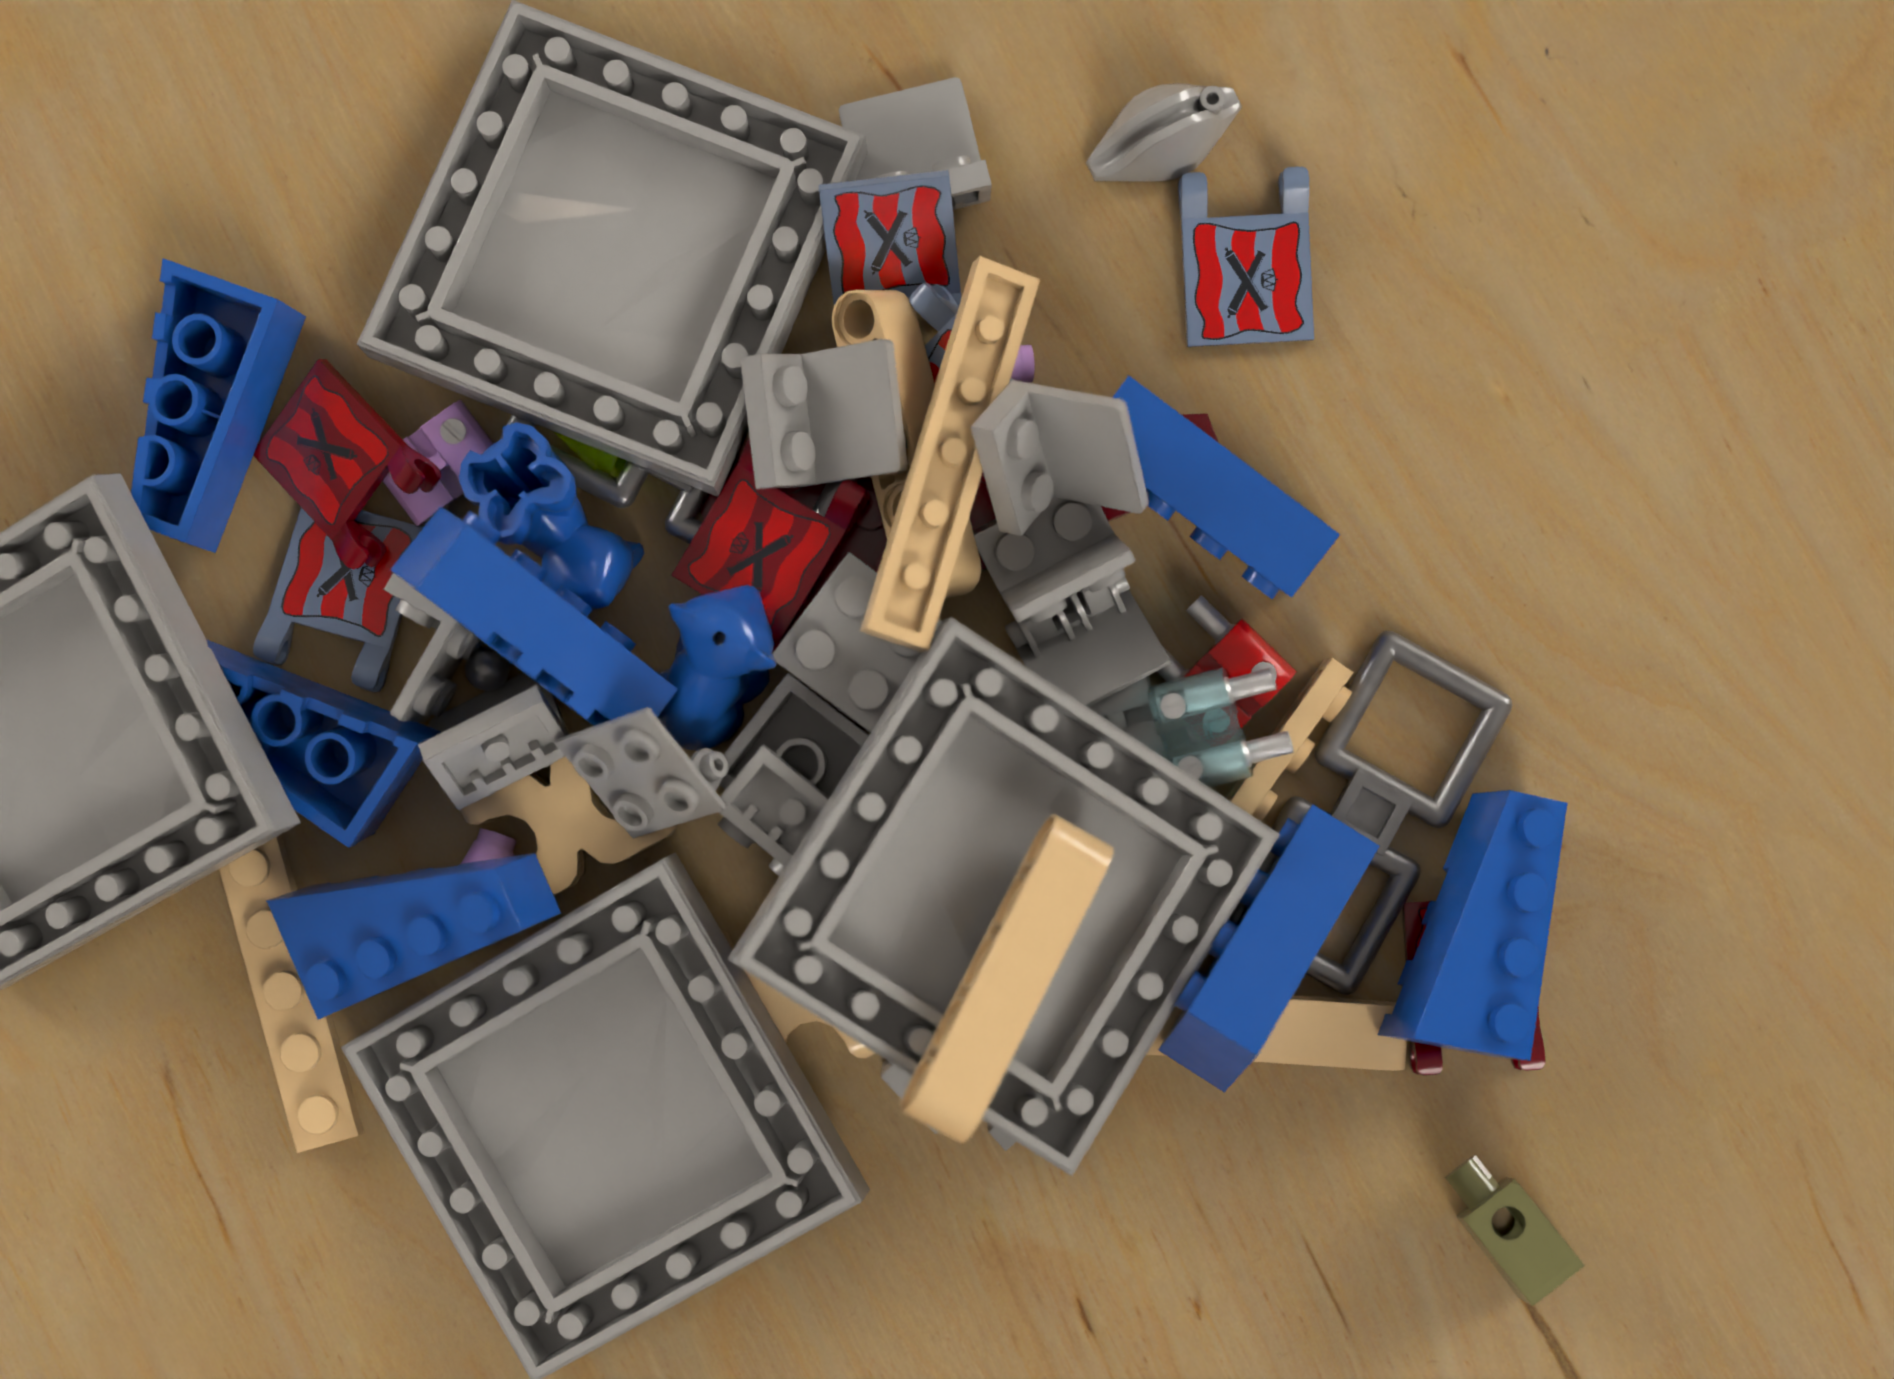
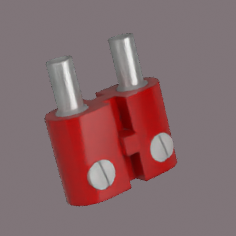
[1157,595,1297,746]

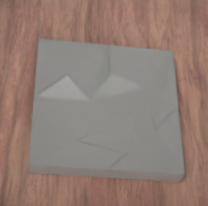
[357,0,868,497]
[0,473,301,990]
[728,618,1280,1176]
[341,852,870,1379]

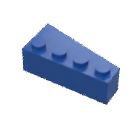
[131,258,306,553]
[1112,376,1340,599]
[391,506,679,726]
[206,639,441,848]
[1377,790,1567,1061]
[1158,804,1380,1093]
[267,853,561,1020]

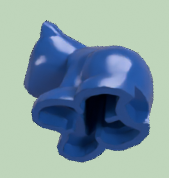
[459,423,644,610]
[657,585,776,751]

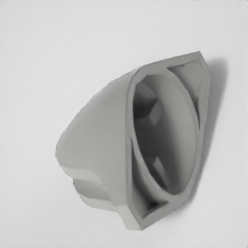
[1085,83,1242,182]

